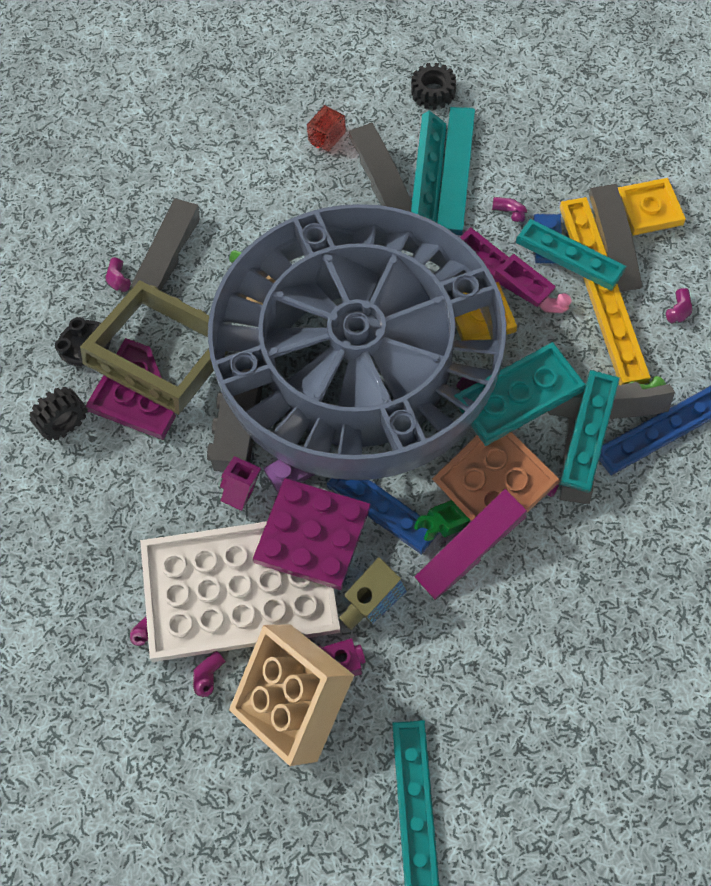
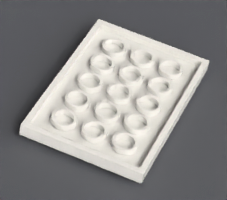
[140,522,340,662]

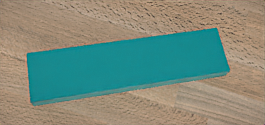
[516,219,627,291]
[559,370,620,493]

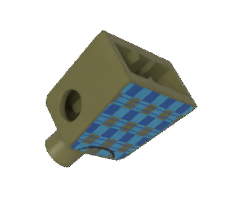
[338,557,408,630]

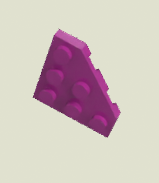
[86,338,176,440]

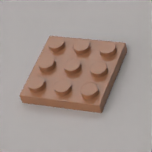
[432,432,560,521]

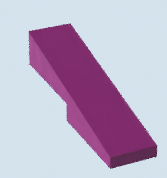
[460,227,556,307]
[414,489,527,600]

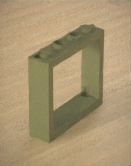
[80,280,229,415]

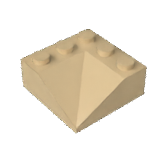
[229,624,354,766]

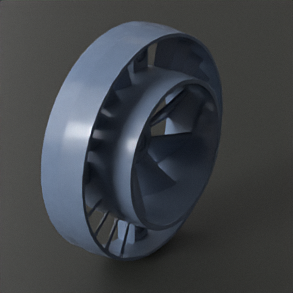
[208,204,506,480]

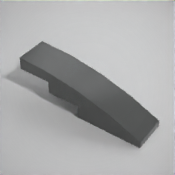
[349,122,412,212]
[589,184,642,292]
[548,381,675,419]

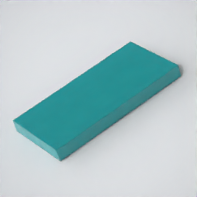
[454,342,586,446]

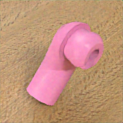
[539,293,572,313]

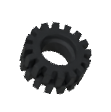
[411,63,456,110]
[29,387,88,441]

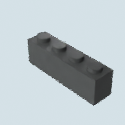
[207,369,263,472]

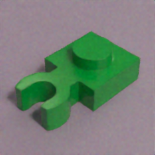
[414,500,470,541]

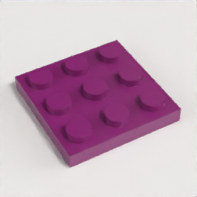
[253,478,370,590]

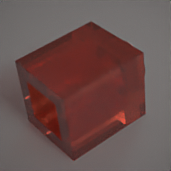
[307,105,346,152]

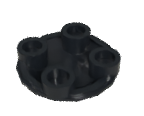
[55,317,111,366]

